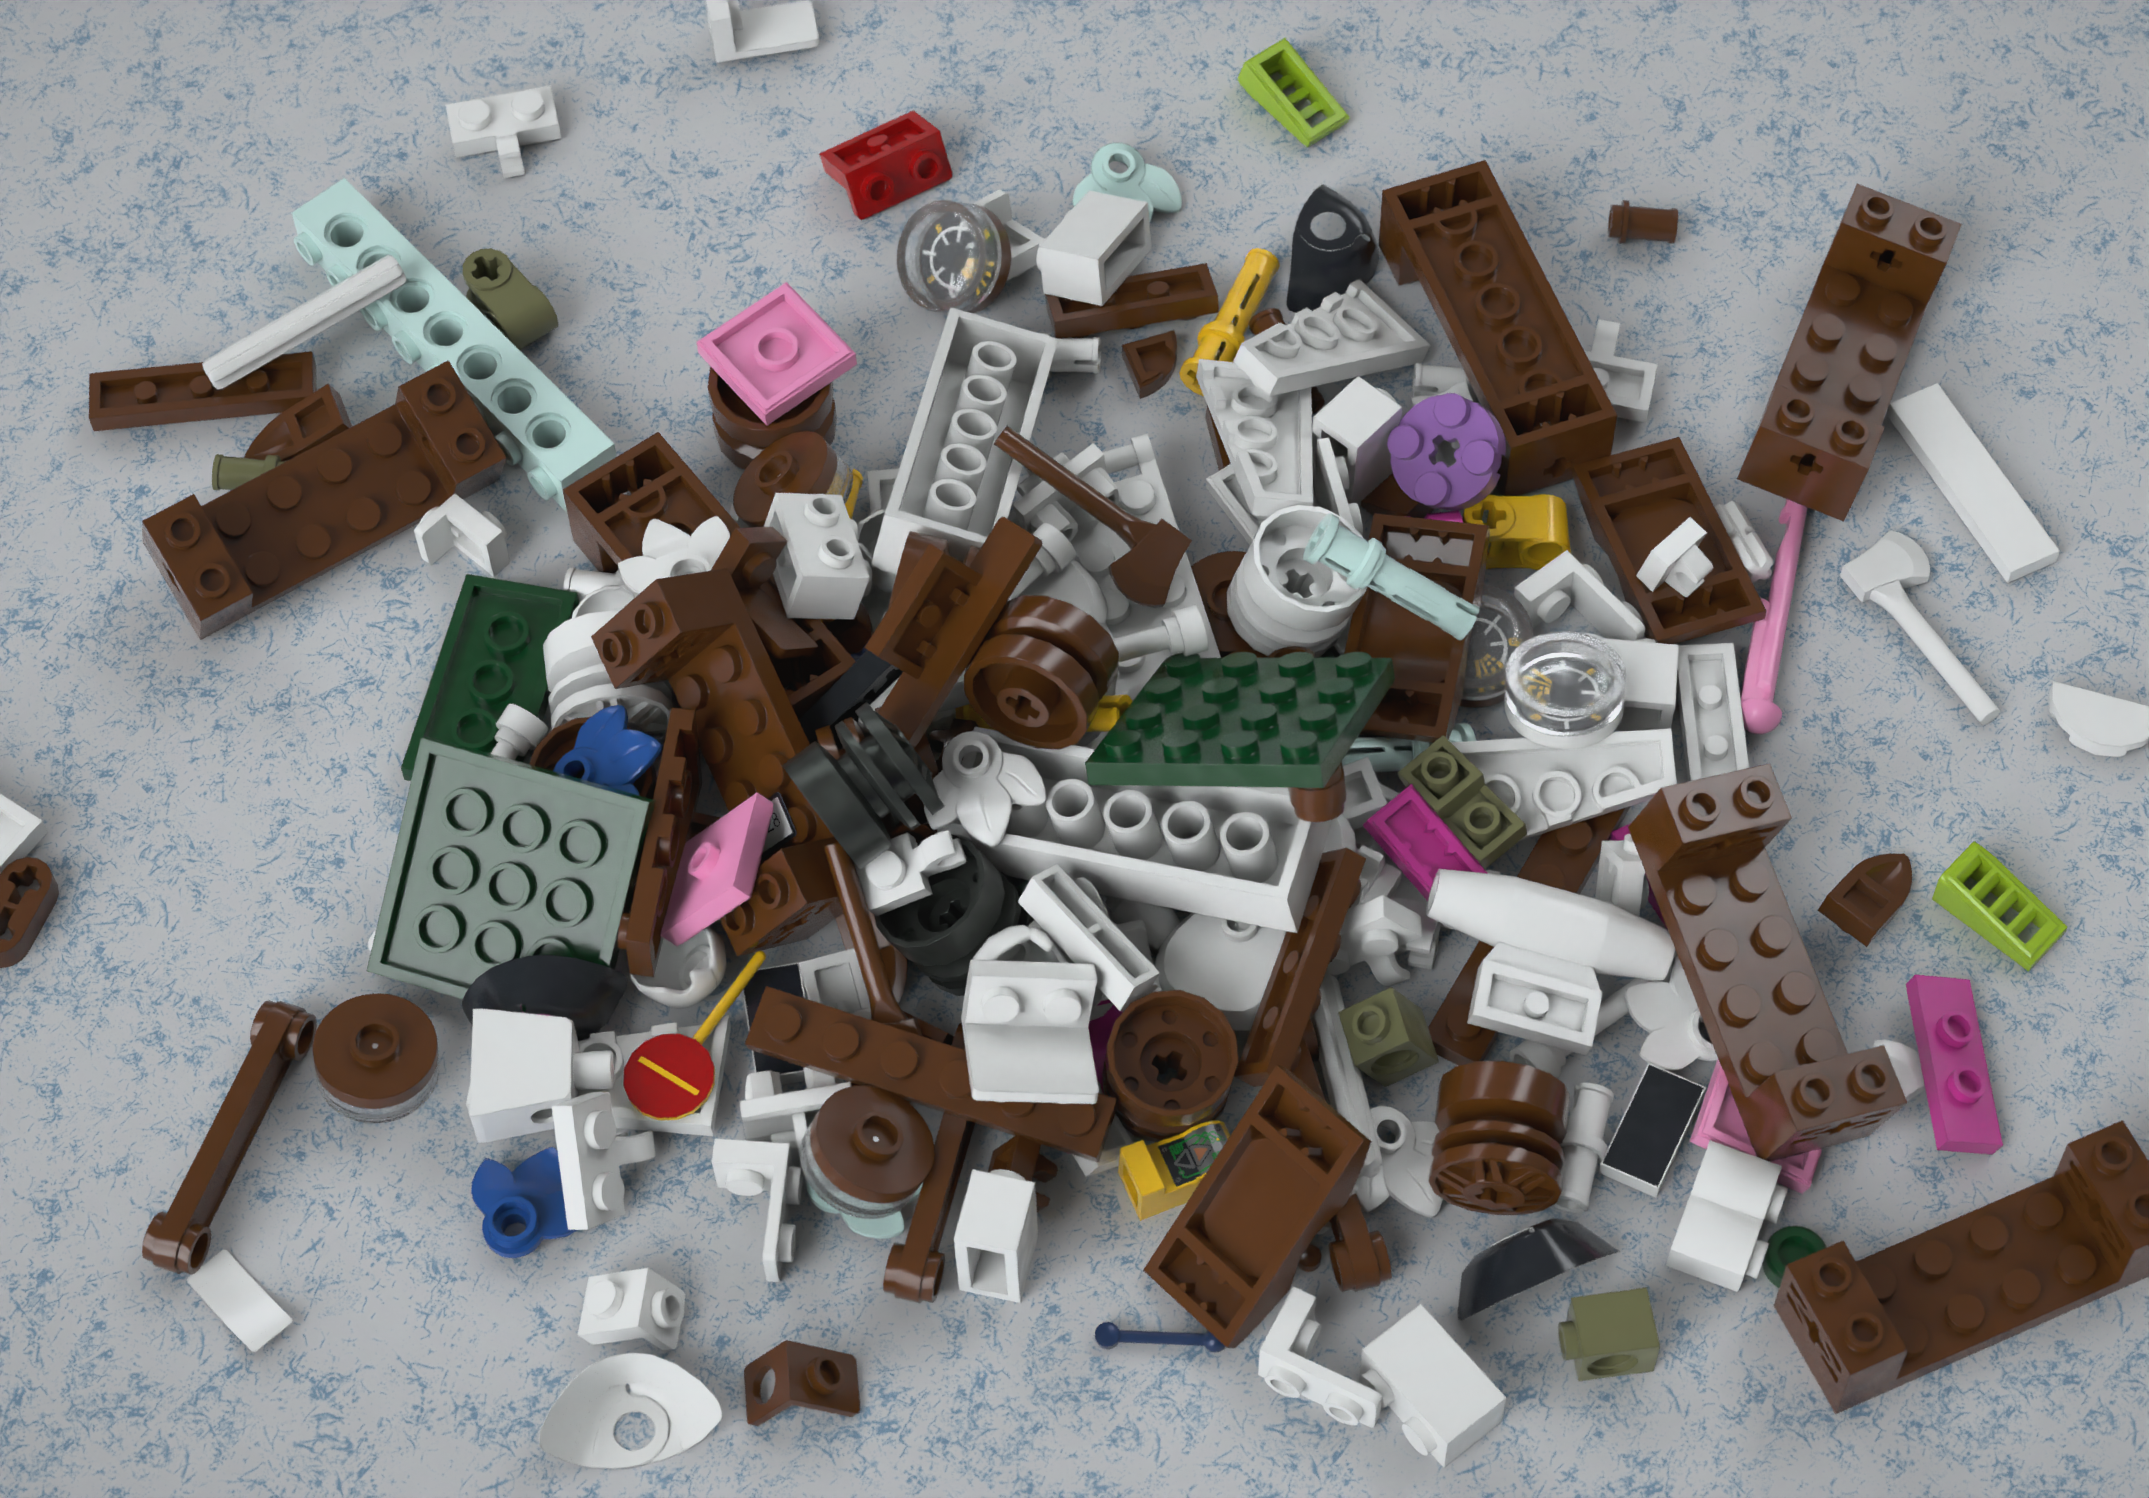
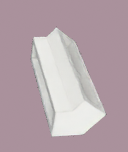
[1018,864,1160,1012]

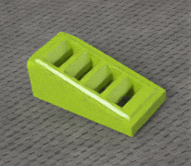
[1237,38,1350,148]
[1932,841,2067,972]

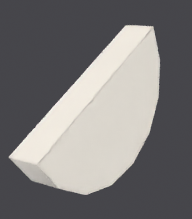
[2049,681,2149,757]

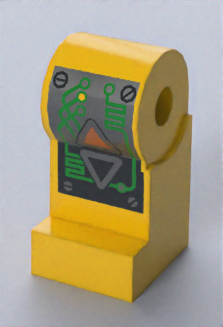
[1118,1120,1230,1221]

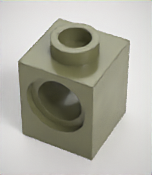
[1338,987,1439,1087]
[1558,1287,1660,1382]

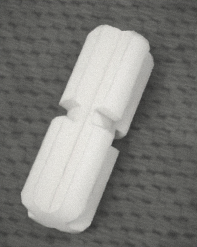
[1715,501,1773,583]

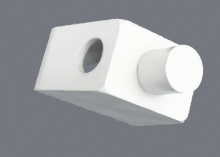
[469,1009,614,1143]

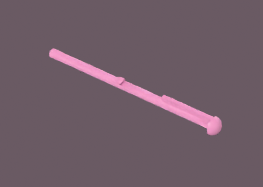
[1740,499,1808,734]

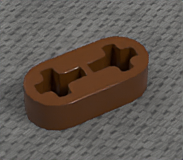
[0,857,59,968]

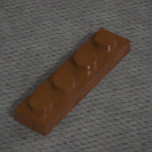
[89,351,317,431]
[1234,848,1366,1087]

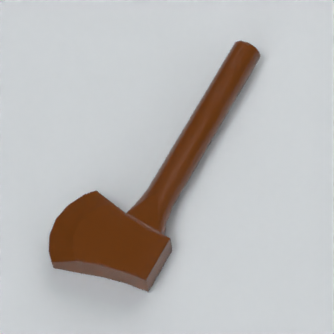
[994,425,1192,608]
[824,842,923,1086]

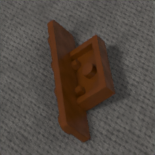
[865,517,1042,748]

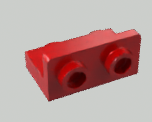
[819,110,953,220]

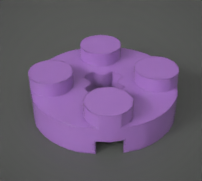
[1387,393,1506,511]

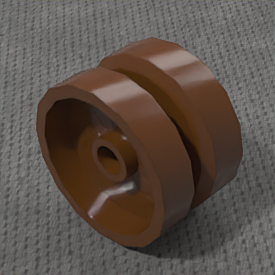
[707,367,837,470]
[964,595,1119,749]

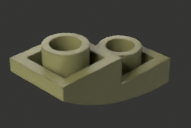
[1398,735,1527,869]

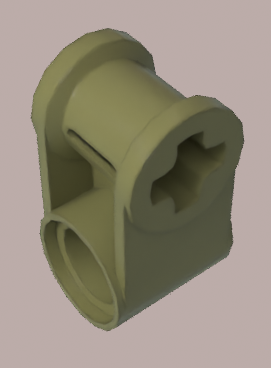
[462,248,559,350]

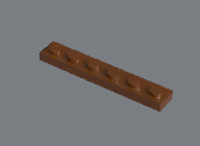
[1428,806,1631,1066]
[745,986,1119,1163]

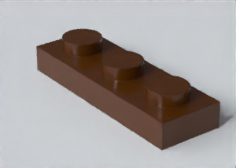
[1045,263,1219,339]

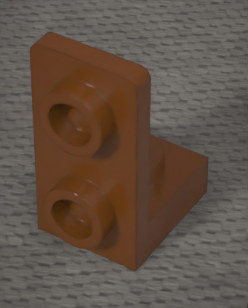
[710,527,818,659]

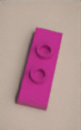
[1905,974,2003,1155]

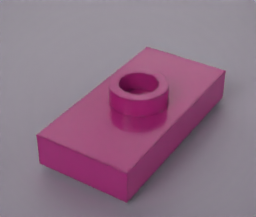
[1362,784,1488,902]

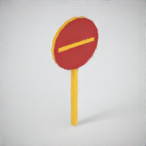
[623,950,766,1121]

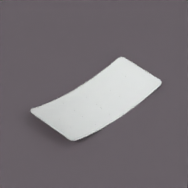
[187,1250,293,1352]

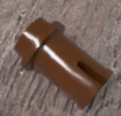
[1608,200,1678,244]

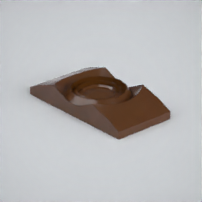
[1572,437,1766,644]
[1344,513,1490,743]
[1143,1065,1372,1348]

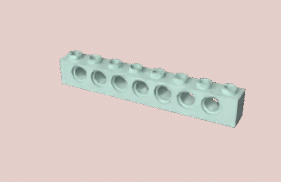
[292,178,617,512]

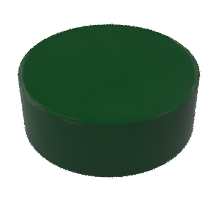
[1762,1226,1827,1288]

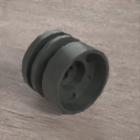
[782,702,945,870]
[874,834,1034,996]

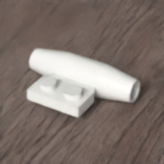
[1426,869,1675,1055]

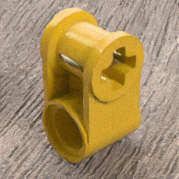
[1463,494,1571,570]

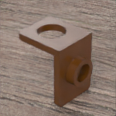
[744,1340,860,1426]

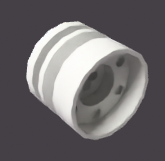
[1227,505,1367,658]
[543,610,673,744]

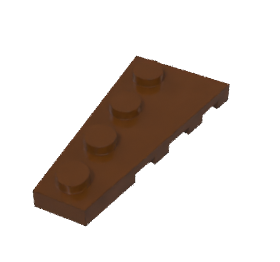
[618,707,703,977]

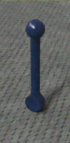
[1095,1322,1226,1353]

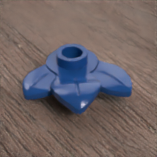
[553,705,663,796]
[471,1147,577,1258]

